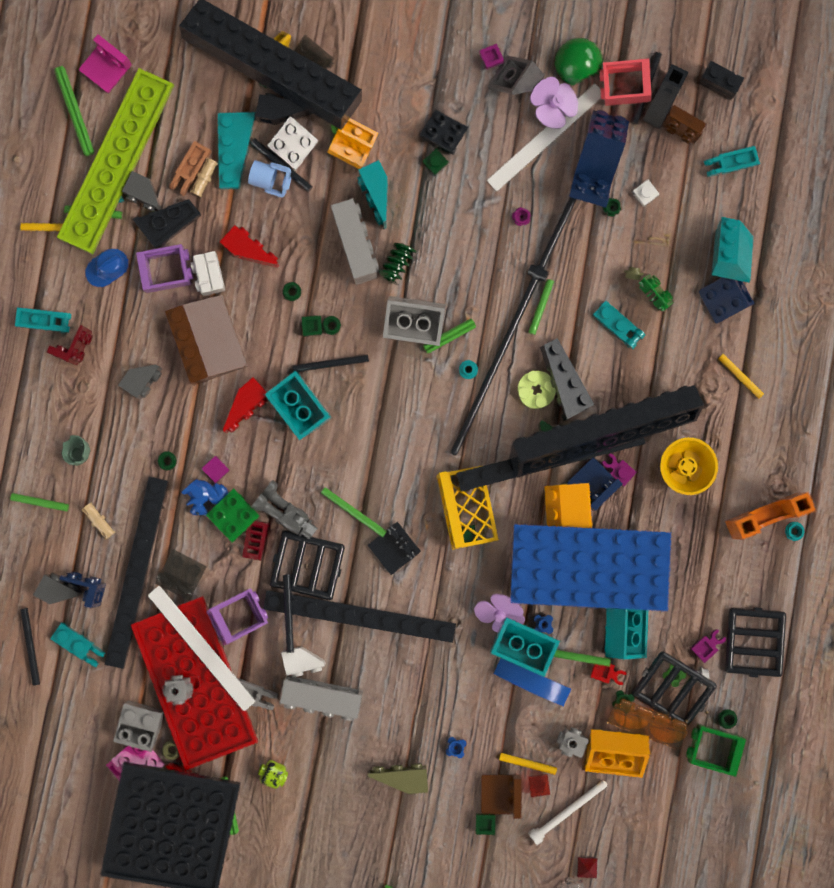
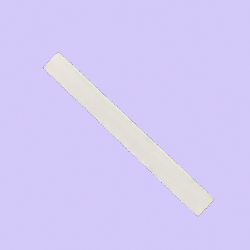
[487,84,601,191]
[148,586,255,711]

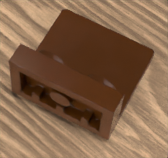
[662,105,707,145]
[481,774,522,819]

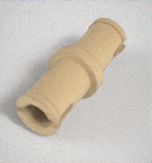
[190,158,218,197]
[82,502,115,540]

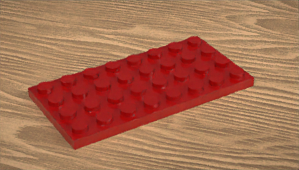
[131,596,259,771]

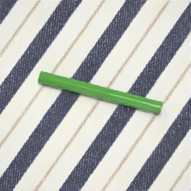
[321,487,387,537]

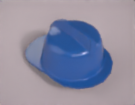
[86,249,128,287]

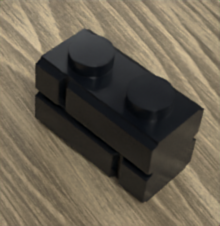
[698,61,744,100]

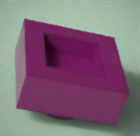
[479,43,504,70]

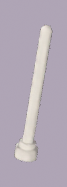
[528,781,607,845]

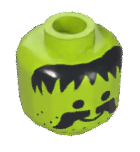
[258,760,288,789]

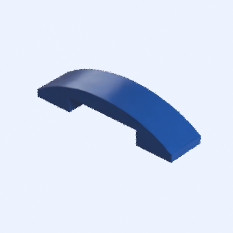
[493,658,571,707]

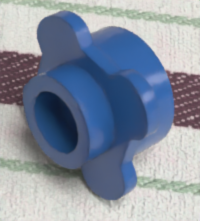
[534,615,553,634]
[445,737,467,758]

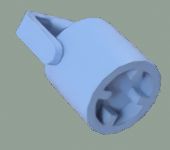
[248,160,291,197]

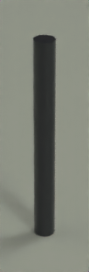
[630,52,662,125]
[250,138,313,192]
[293,354,369,372]
[283,575,294,653]
[20,608,40,686]

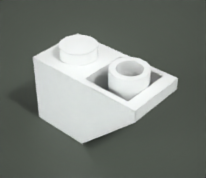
[281,646,326,677]

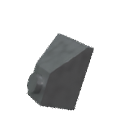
[488,55,544,95]

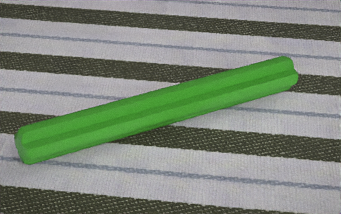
[54,66,94,156]

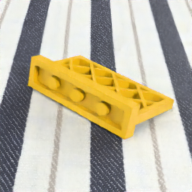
[436,465,499,550]

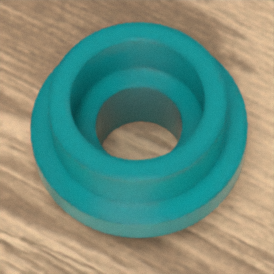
[459,360,478,380]
[785,522,805,541]

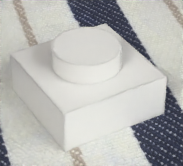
[632,180,660,207]

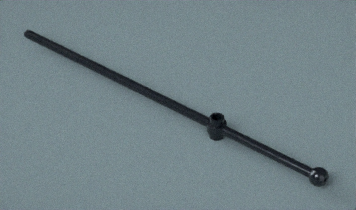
[451,187,577,455]

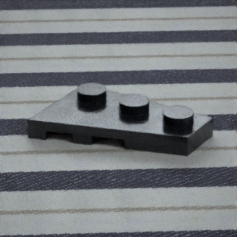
[133,199,202,249]

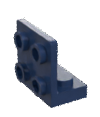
[699,277,755,324]
[566,458,623,511]
[59,572,106,608]

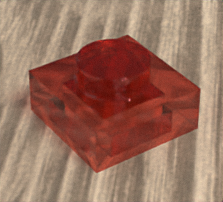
[528,774,550,797]

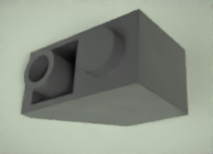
[122,171,162,212]
[118,364,162,400]
[33,573,83,604]

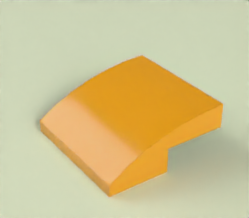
[327,118,378,169]

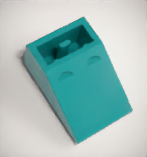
[357,160,388,229]

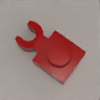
[590,663,627,685]

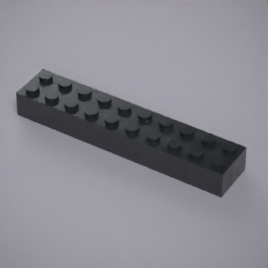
[179,0,362,130]
[509,385,704,478]

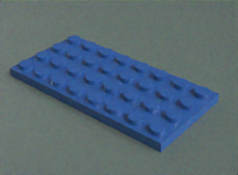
[510,524,671,611]

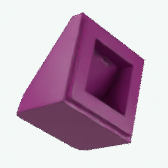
[201,456,230,483]

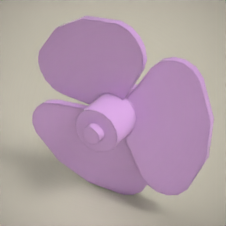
[530,77,578,129]
[474,594,525,632]

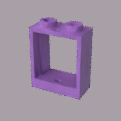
[136,244,193,293]
[206,588,268,646]

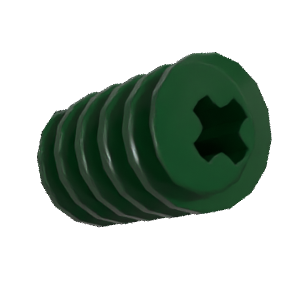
[379,243,417,285]

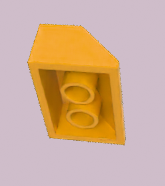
[544,483,592,528]
[585,729,650,778]

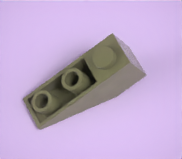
[368,763,428,794]

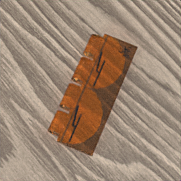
[607,699,688,750]

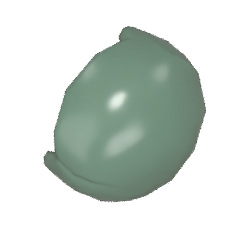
[61,435,91,466]

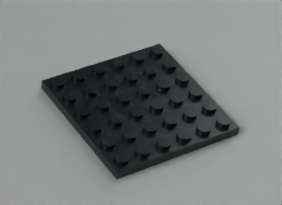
[100,761,241,888]

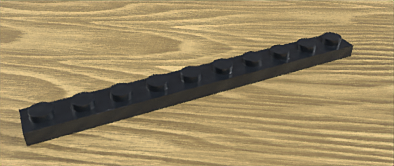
[456,438,646,492]
[104,477,169,669]
[263,590,456,643]

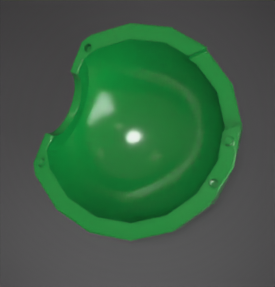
[555,38,603,86]

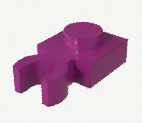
[601,453,637,487]
[690,629,726,663]

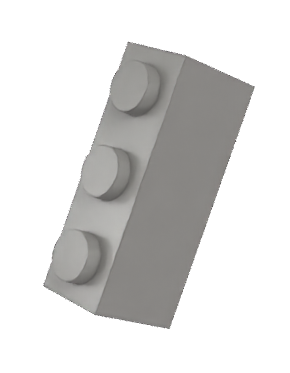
[383,296,446,346]

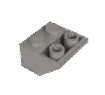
[113,700,164,752]

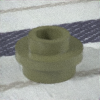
[624,266,643,280]
[162,740,180,760]

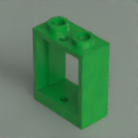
[686,723,746,777]

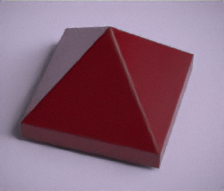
[577,857,598,878]

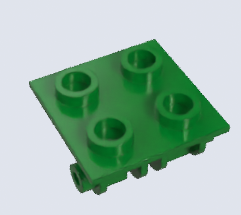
[638,274,674,312]
[206,488,260,543]

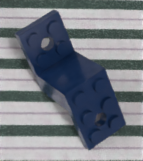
[569,110,629,208]

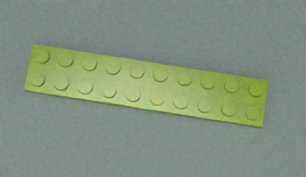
[57,68,174,255]

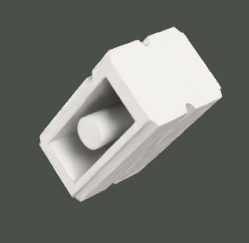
[191,251,225,296]

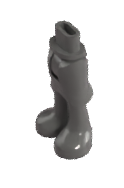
[251,480,318,540]

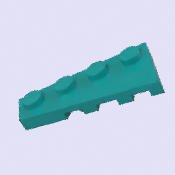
[218,112,256,190]

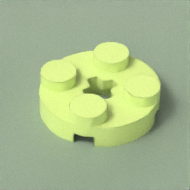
[517,371,556,409]

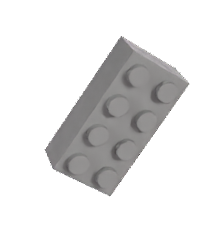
[331,198,379,285]
[280,675,363,721]

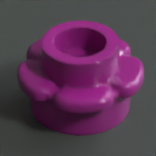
[512,207,531,226]

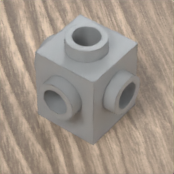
[163,675,193,705]
[557,727,589,758]

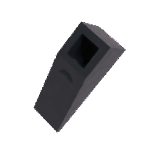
[642,64,689,129]
[255,93,313,125]

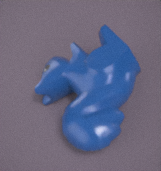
[181,479,228,517]

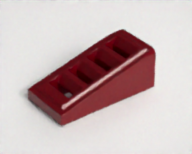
[242,520,269,561]

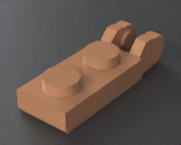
[170,141,212,196]

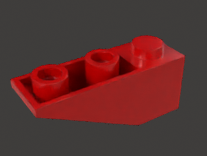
[220,225,279,268]
[223,377,269,433]

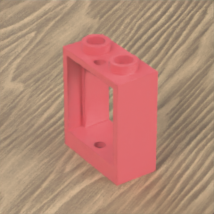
[600,59,651,106]

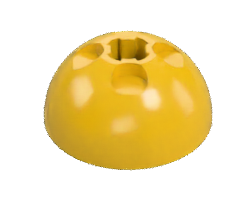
[660,437,718,495]

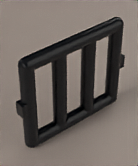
[270,531,345,600]
[725,607,786,678]
[631,651,717,728]

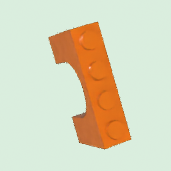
[725,492,816,540]

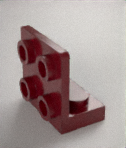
[47,325,93,366]

